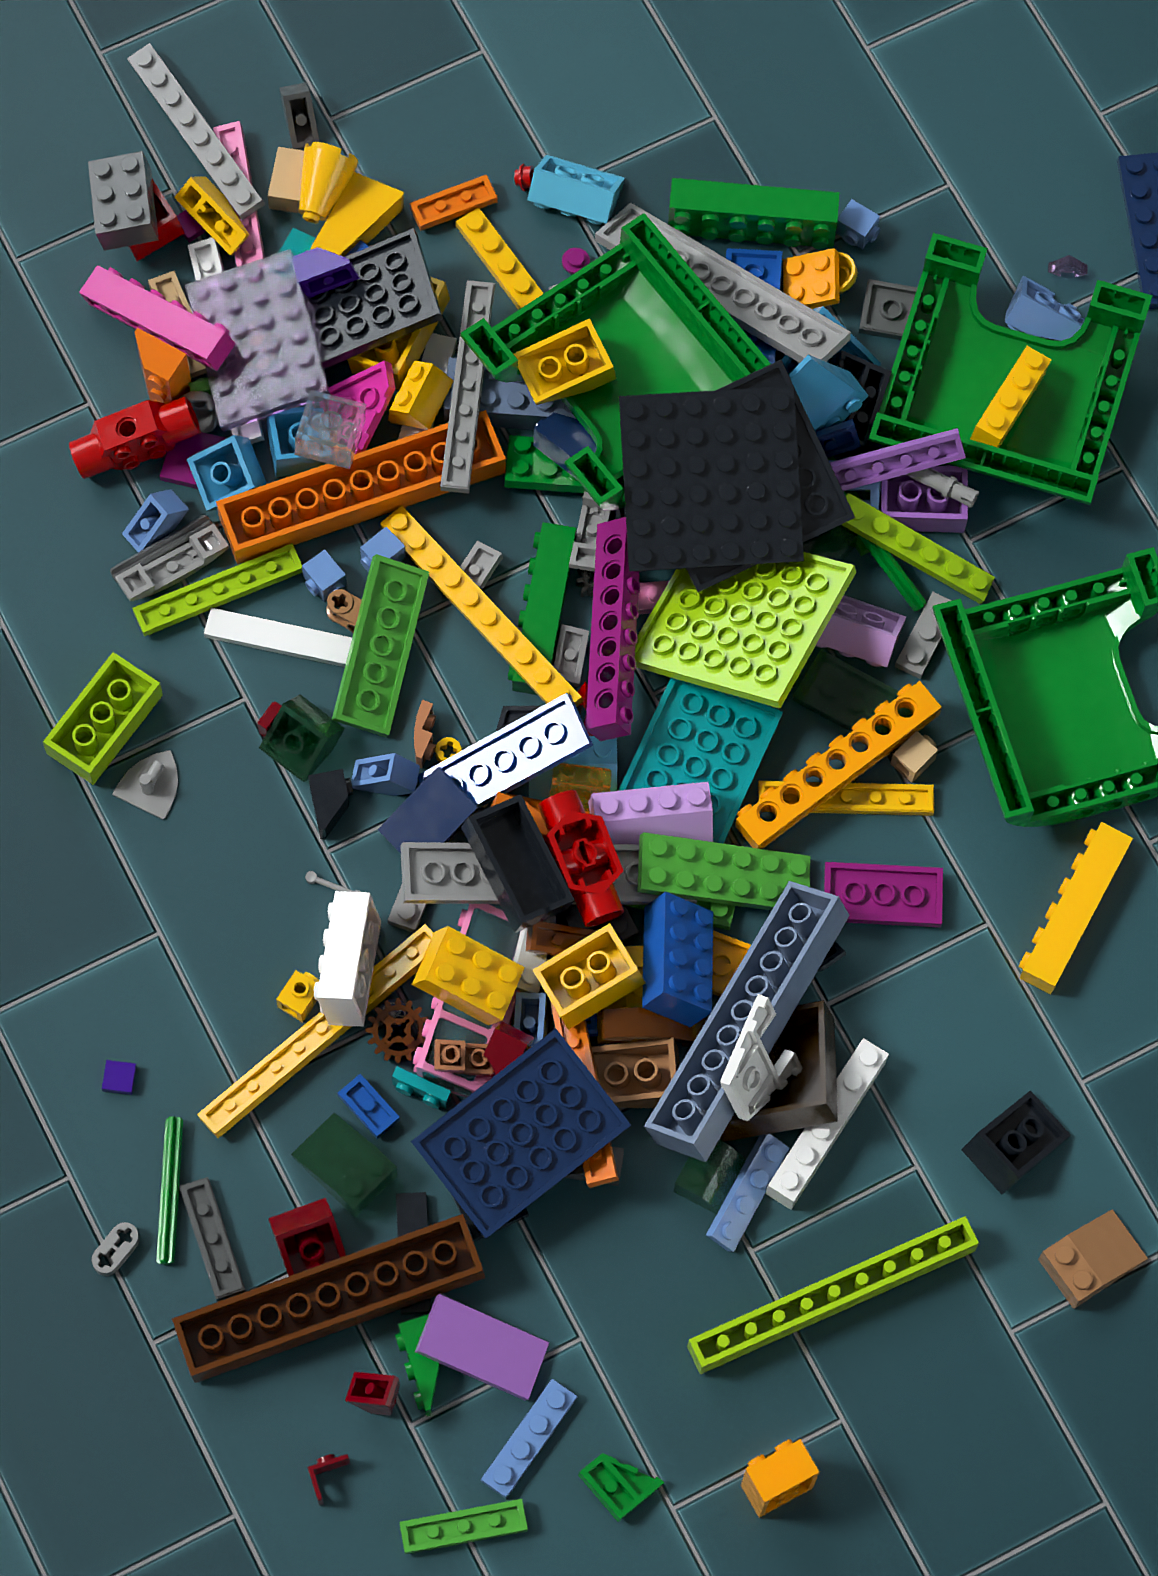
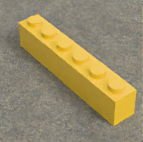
[1018,822,1133,995]

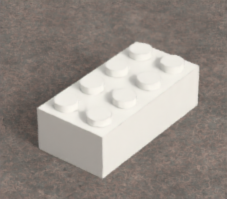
[314,891,381,1027]

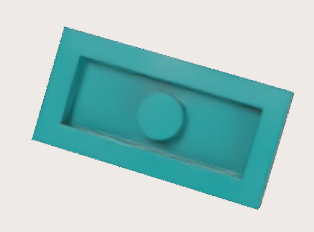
[392,1066,452,1109]

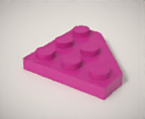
[319,360,396,462]

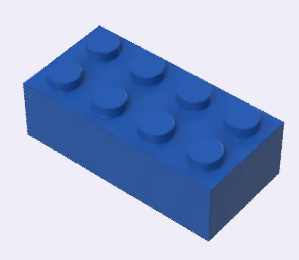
[642,891,713,1027]

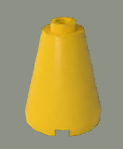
[299,142,358,224]

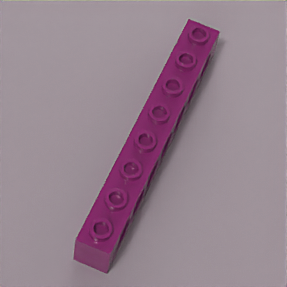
[585,517,640,742]

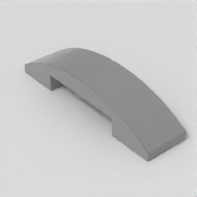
[569,492,611,571]
[115,523,229,601]

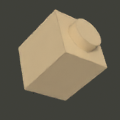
[891,731,938,783]

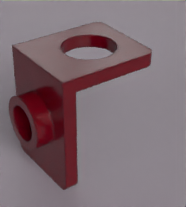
[308,1454,350,1506]

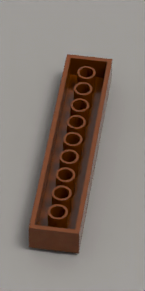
[172,1214,485,1383]

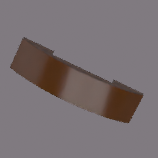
[601,1007,708,1047]

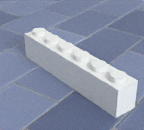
[766,1038,889,1210]

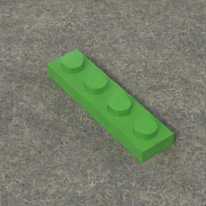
[399,1499,528,1555]

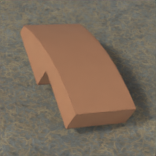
[414,700,436,768]
[434,1039,493,1076]

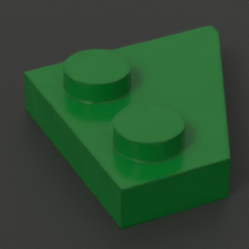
[578,1453,664,1522]

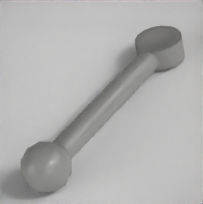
[305,871,361,892]

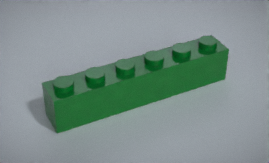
[508,522,576,695]

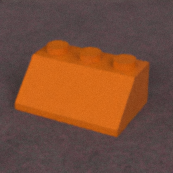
[135,328,191,404]

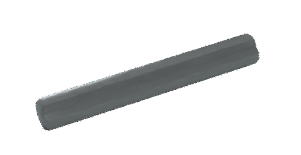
[110,515,212,581]

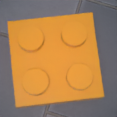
[783,248,840,309]

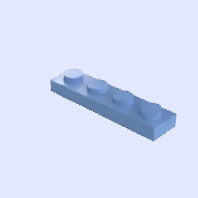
[706,1134,789,1252]
[481,1379,577,1499]

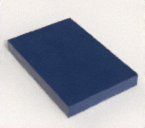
[378,767,480,854]

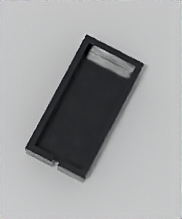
[461,794,575,933]

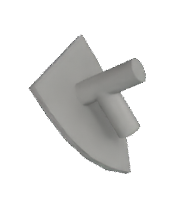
[112,750,178,820]

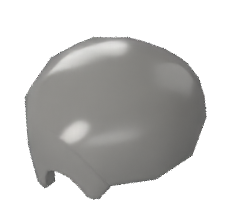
[180,391,219,433]

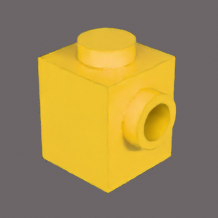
[276,970,319,1023]

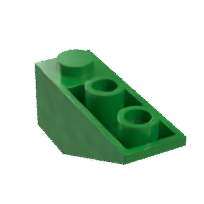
[395,1314,440,1417]

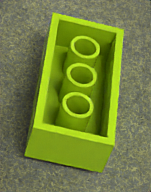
[43,652,163,785]

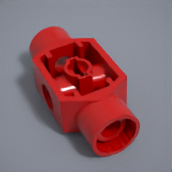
[69,396,201,479]
[538,790,624,927]

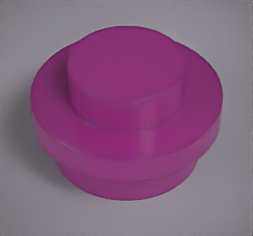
[562,248,590,275]

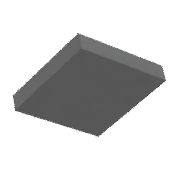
[859,279,918,340]

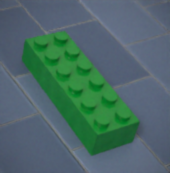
[668,178,840,250]

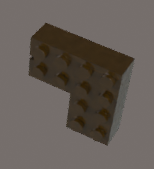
[720,1000,838,1142]

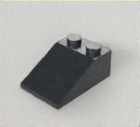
[961,1090,1071,1195]

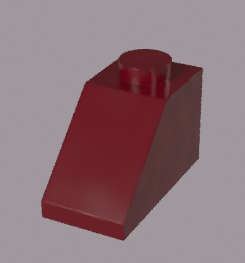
[345,1372,400,1416]

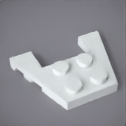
[720,994,803,1121]

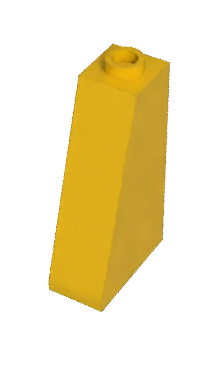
[310,172,404,257]

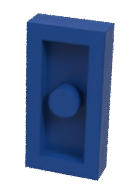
[338,1074,400,1139]

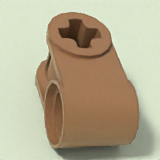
[326,589,362,633]

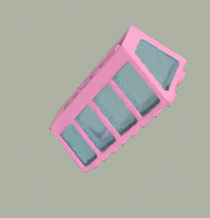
[413,904,543,1097]

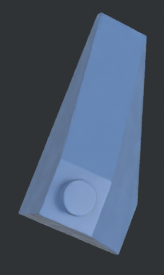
[1005,276,1085,341]

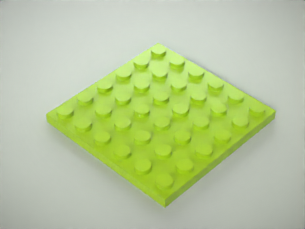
[635,552,856,708]

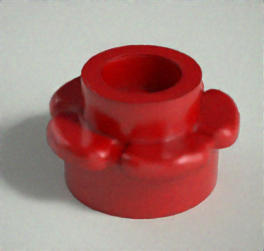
[514,164,534,191]

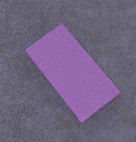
[415,1294,549,1401]

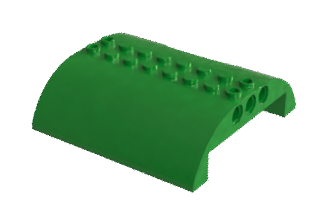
[460,213,771,510]
[869,233,1152,505]
[932,547,1158,827]

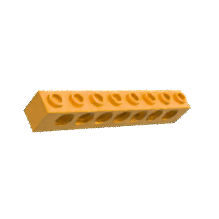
[735,681,942,849]

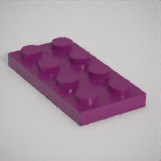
[824,862,943,927]

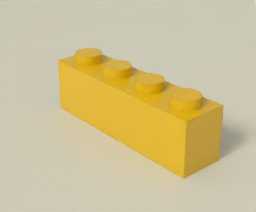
[970,346,1052,448]

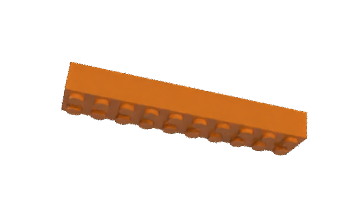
[216,410,506,564]

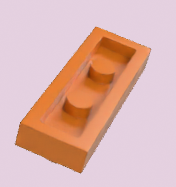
[410,174,497,231]

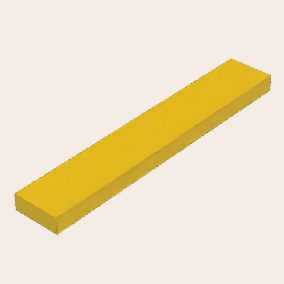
[758,781,934,816]

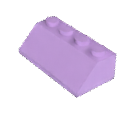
[816,595,906,667]
[588,782,713,844]

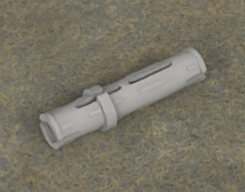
[905,468,979,508]

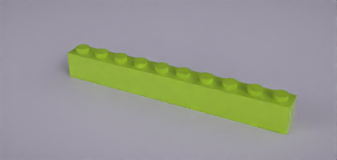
[687,1216,979,1375]

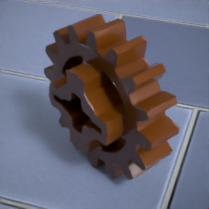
[365,998,428,1063]

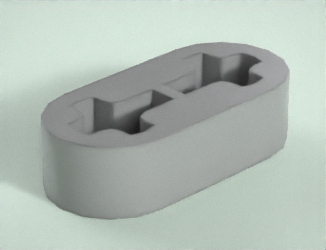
[92,1222,140,1276]

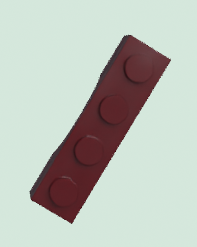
[483,1022,534,1075]

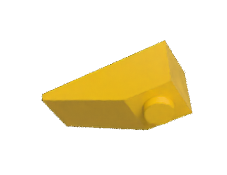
[174,176,249,256]

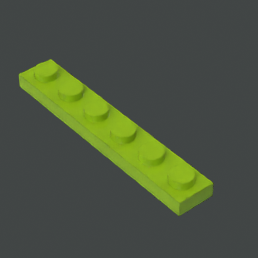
[841,493,995,604]
[132,543,302,637]

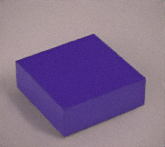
[102,1060,137,1095]

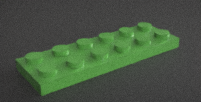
[332,554,429,737]
[637,832,811,911]

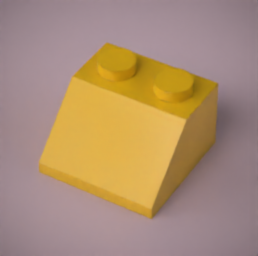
[388,360,454,430]

